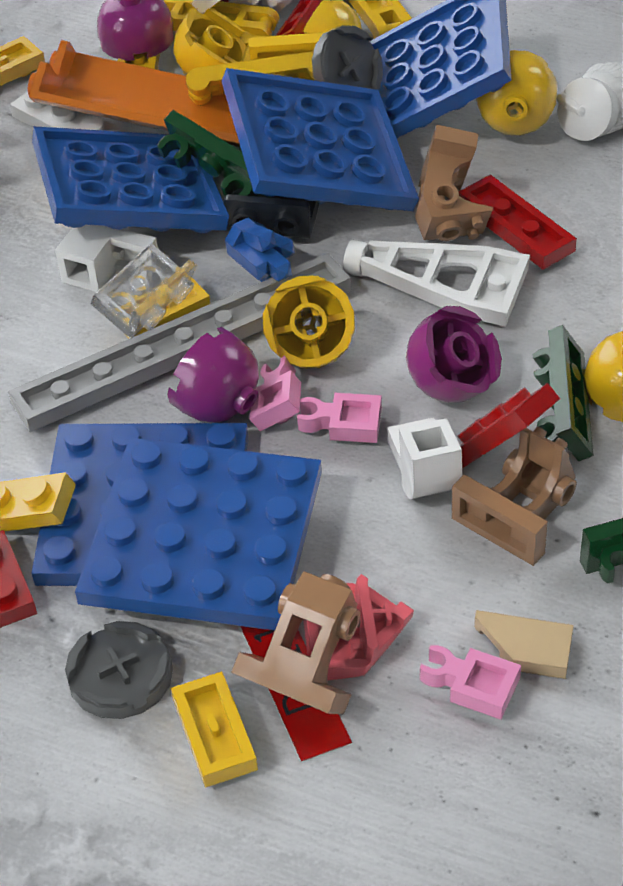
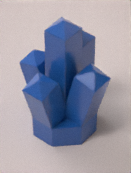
[225,218,295,282]

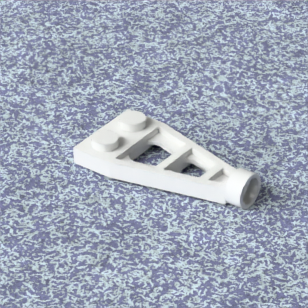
[343,239,530,327]

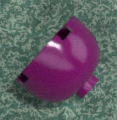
[97,0,174,61]
[406,306,502,403]
[167,327,259,423]

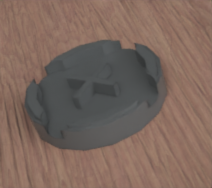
[312,25,383,90]
[65,621,173,719]

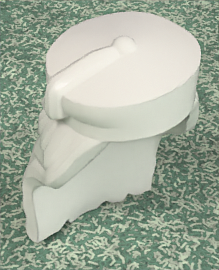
[557,62,623,141]

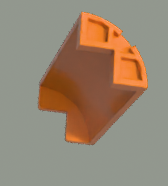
[27,40,240,147]

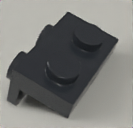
[224,189,319,238]

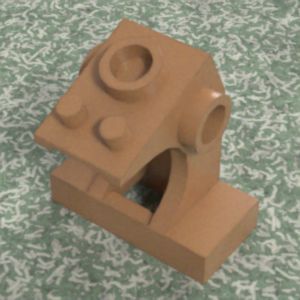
[415,125,493,241]
[452,427,577,566]
[231,571,361,715]

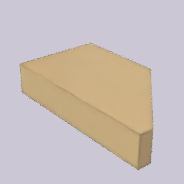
[474,610,574,679]

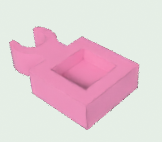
[249,355,301,431]
[297,393,382,443]
[420,645,521,720]

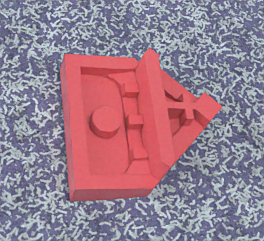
[303,574,414,680]

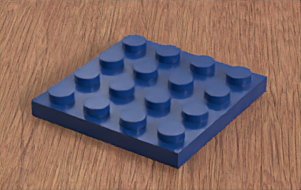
[370,0,512,139]
[222,68,419,212]
[32,126,229,233]
[31,423,248,586]
[75,438,322,630]

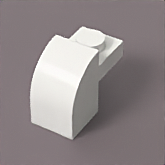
[55,225,161,292]
[387,417,462,499]

